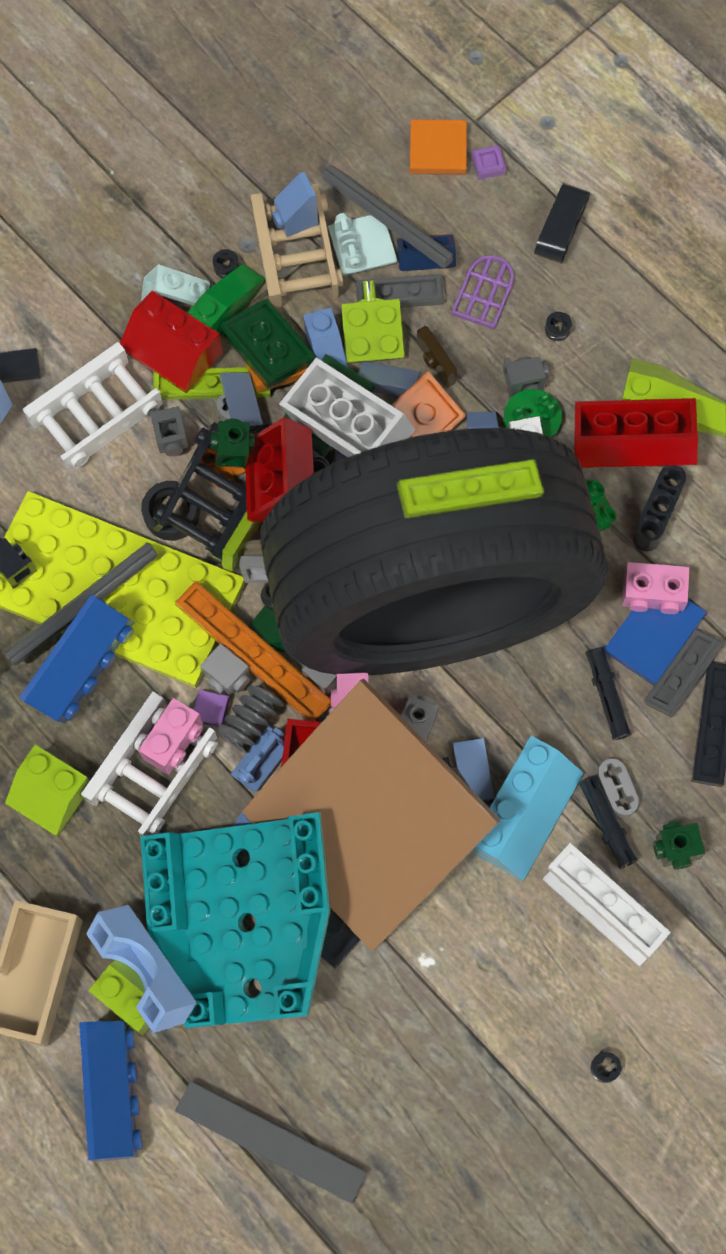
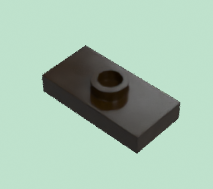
[417,325,457,388]

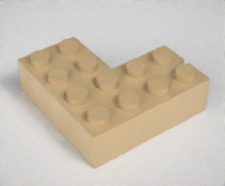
[0,900,83,1047]

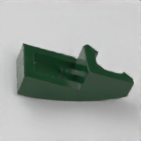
[248,606,285,652]

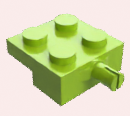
[341,281,404,363]

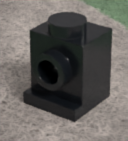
[0,538,38,589]

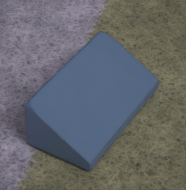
[358,361,420,396]
[220,373,263,431]

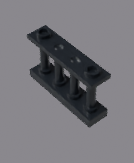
[152,422,247,566]

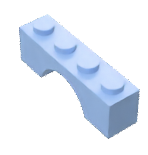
[86,905,197,1033]

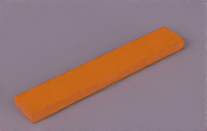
[175,581,331,721]

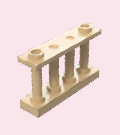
[250,183,343,308]

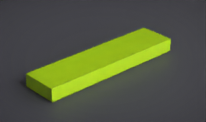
[153,367,271,400]
[397,460,543,518]

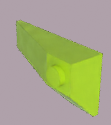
[622,358,726,437]

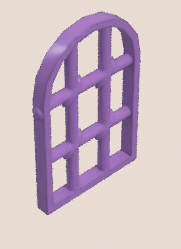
[451,255,514,329]

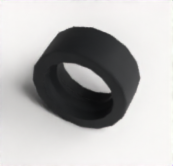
[141,480,200,541]

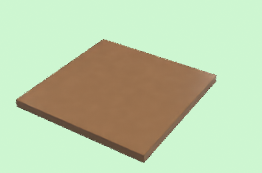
[242,679,501,951]

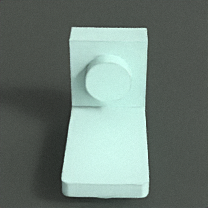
[141,264,210,305]

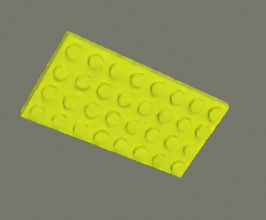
[0,491,245,688]

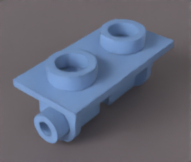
[230,726,285,793]

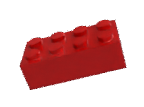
[574,398,698,468]

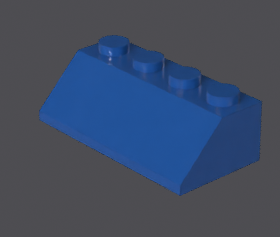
[19,594,135,723]
[79,1021,143,1162]

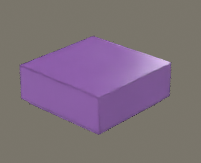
[471,145,506,180]
[193,690,229,727]

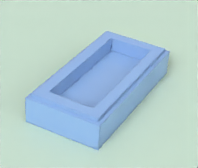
[453,738,494,802]

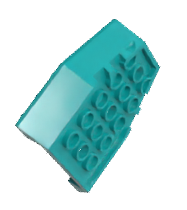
[140,812,330,1028]

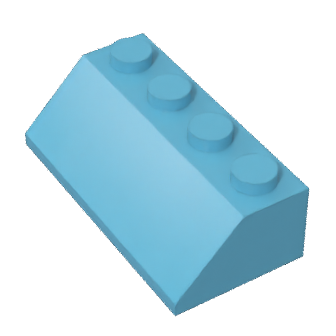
[471,736,584,881]

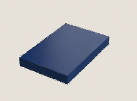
[605,600,706,686]

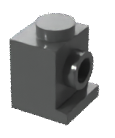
[503,356,549,397]
[150,406,189,456]

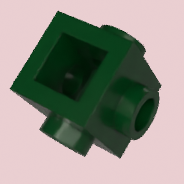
[210,418,254,468]
[653,821,706,870]

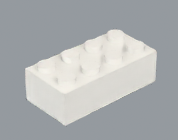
[279,358,415,457]

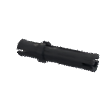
[585,647,632,741]
[578,775,638,869]

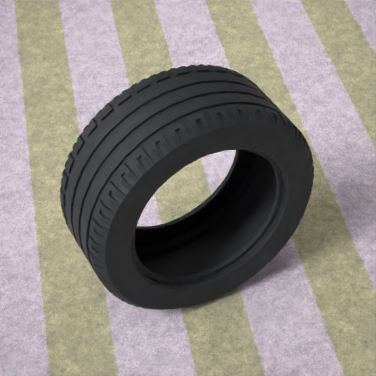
[260,427,608,675]

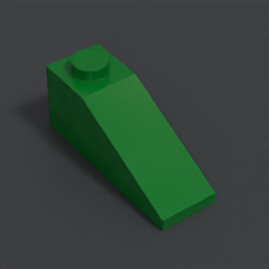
[187,264,266,336]

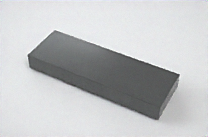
[356,274,444,308]
[644,629,723,718]

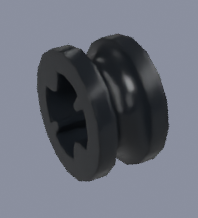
[212,249,239,278]
[545,312,572,341]
[590,1052,621,1083]

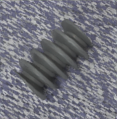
[217,685,284,754]

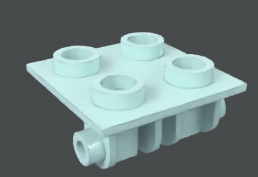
[328,213,398,276]

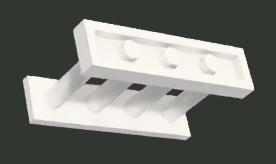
[22,342,163,472]
[81,692,218,836]
[542,843,671,967]

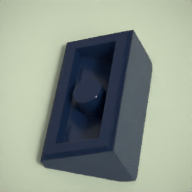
[397,234,456,271]

